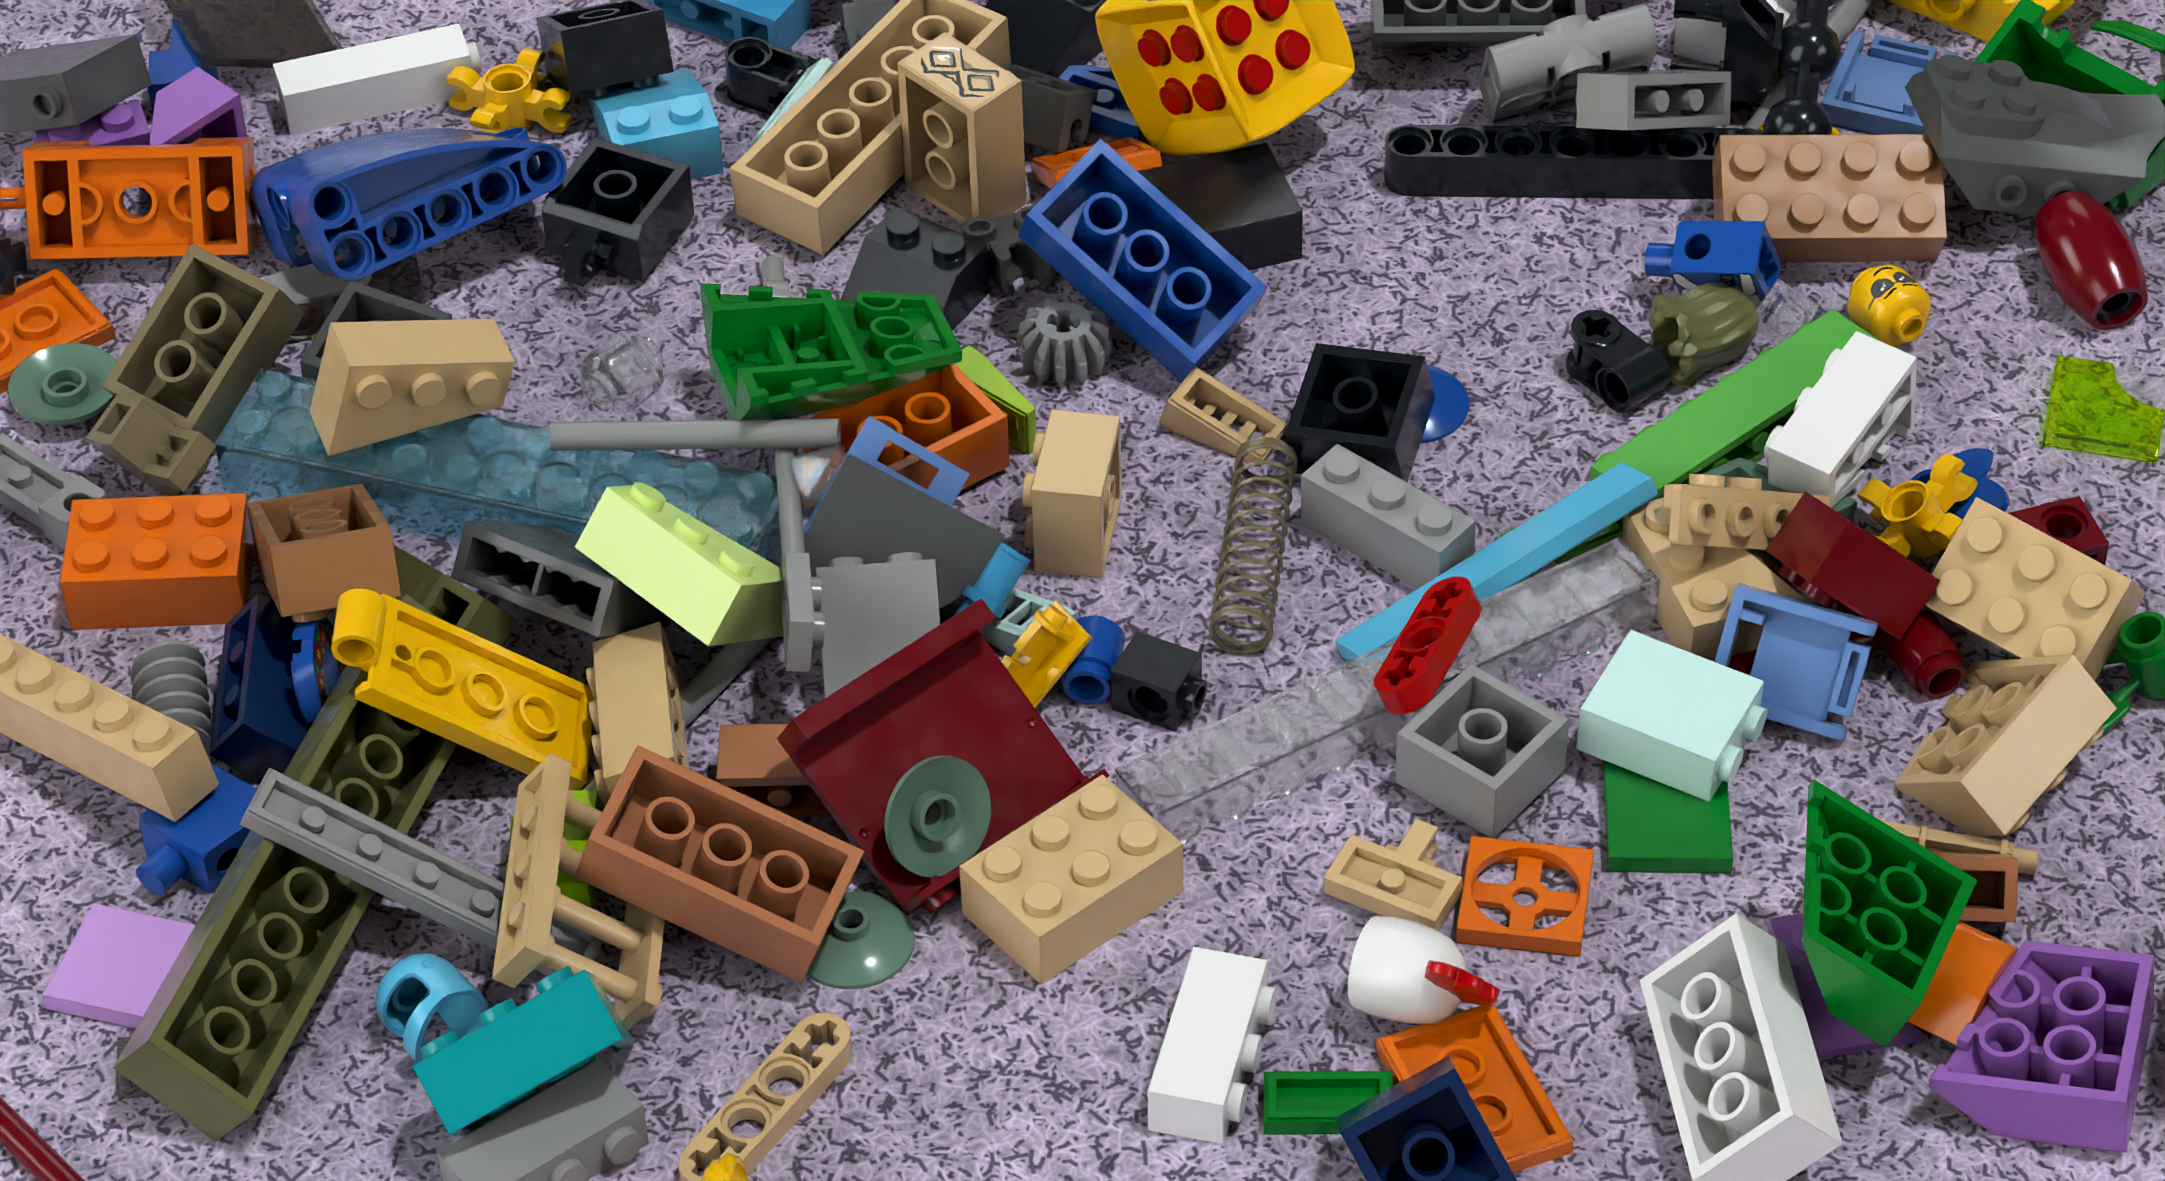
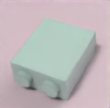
[1576,630,1768,802]

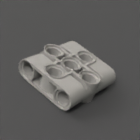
[1479,3,1658,121]

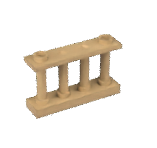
[492,753,665,1031]

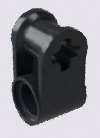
[725,37,817,115]
[1565,310,1671,413]

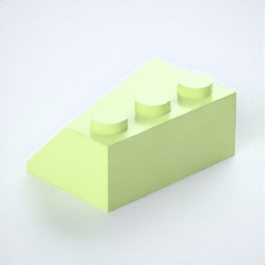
[575,482,783,646]

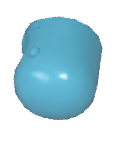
[375,953,488,1063]

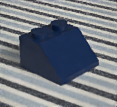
[1335,1056,1517,1181]

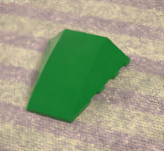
[700,283,963,420]

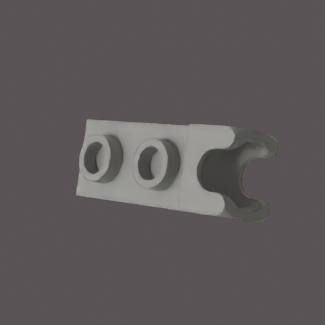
[0,433,108,550]

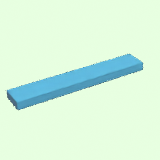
[1334,462,1658,675]

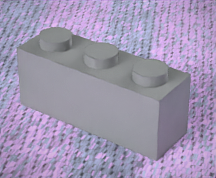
[1576,69,1731,130]
[1301,444,1476,589]
[437,1058,649,1181]

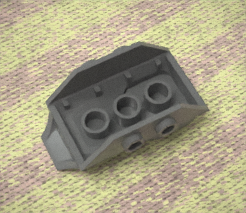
[1905,55,2165,215]

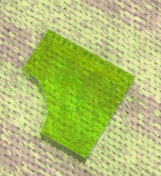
[2042,355,2165,463]

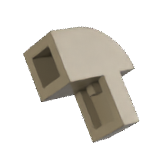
[85,393,217,496]

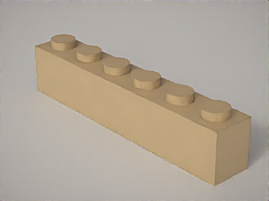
[0,634,219,822]

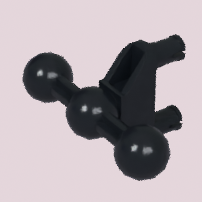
[1670,0,1842,135]

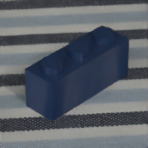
[209,593,307,782]

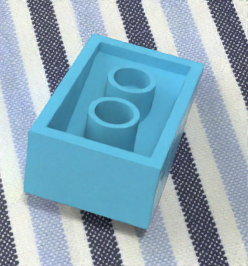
[587,68,724,180]

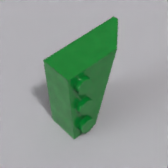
[1802,779,1978,1048]

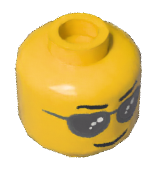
[1847,264,1931,347]

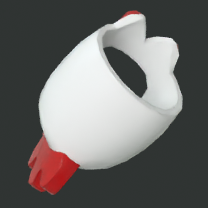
[1348,916,1500,1024]

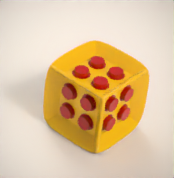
[1095,0,1355,156]

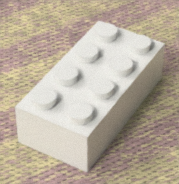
[1639,913,1843,1181]

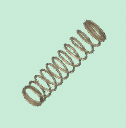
[1209,436,1298,655]

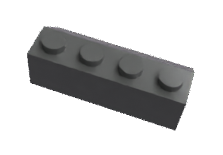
[1370,0,1587,49]

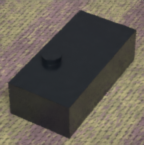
[1092,142,1303,307]

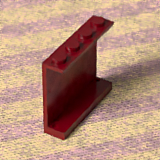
[777,598,1110,916]

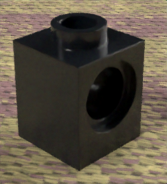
[1111,631,1208,732]

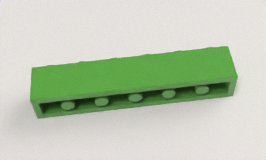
[1589,309,1878,529]

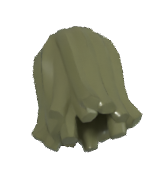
[1649,282,1760,390]

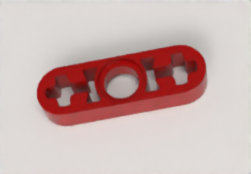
[1374,576,1482,715]

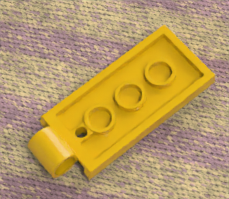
[331,588,594,790]

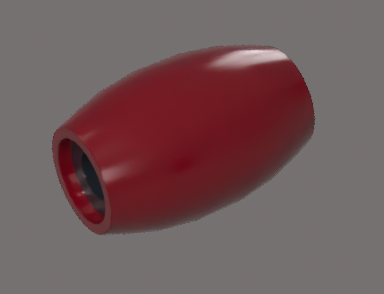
[2035,191,2148,330]

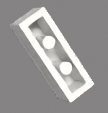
[1147,947,1277,1144]

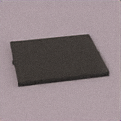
[164,0,343,68]

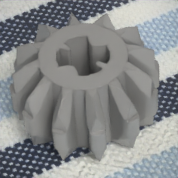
[1017,295,1112,389]

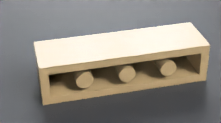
[586,621,690,805]

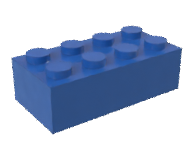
[1018,138,1268,382]

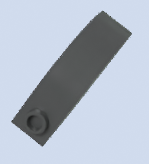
[0,34,152,132]
[804,453,1006,609]
[451,520,671,637]

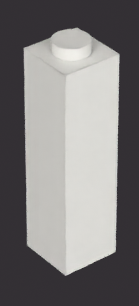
[273,24,482,135]

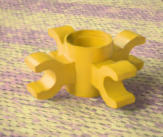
[446,48,573,134]
[1857,453,1978,558]

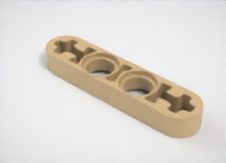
[678,1013,852,1181]

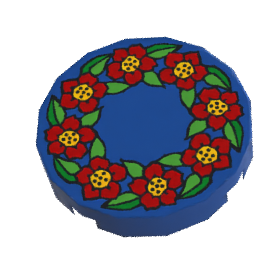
[291,617,346,723]

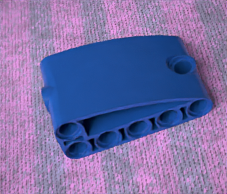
[249,127,567,281]

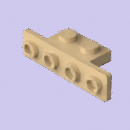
[1663,474,1831,550]

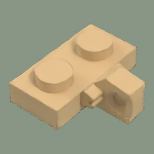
[1323,819,1463,931]

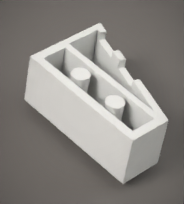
[1764,331,1917,508]

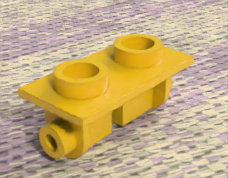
[1001,601,1092,708]

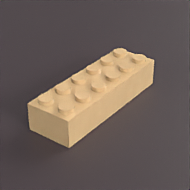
[730,0,1011,255]

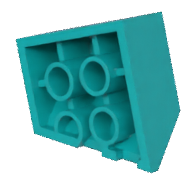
[412,966,634,1136]

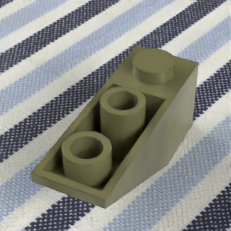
[393,545,518,646]

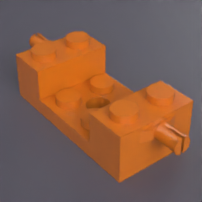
[0,137,259,260]

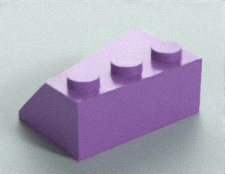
[1929,940,2155,1153]

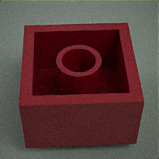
[1766,491,1940,640]

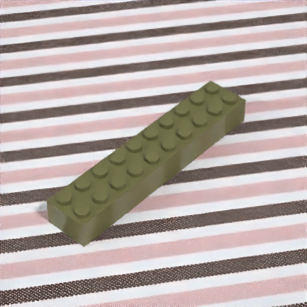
[113,594,457,1141]

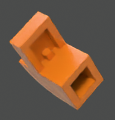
[1907,922,2018,1045]

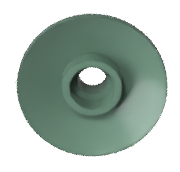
[8,343,117,425]
[884,755,991,878]
[807,892,915,989]

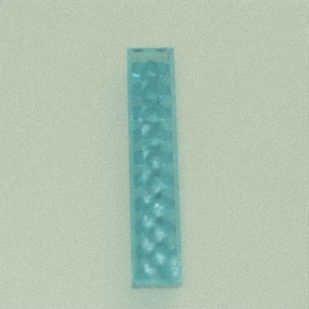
[215,368,782,566]

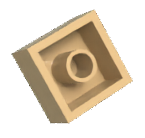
[1022,409,1122,578]

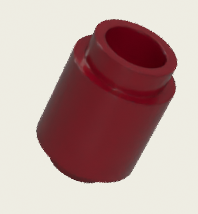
[1884,610,1966,699]

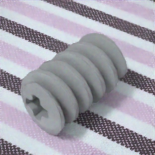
[130,640,212,760]

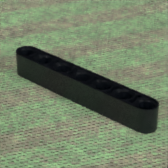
[1384,125,1755,199]

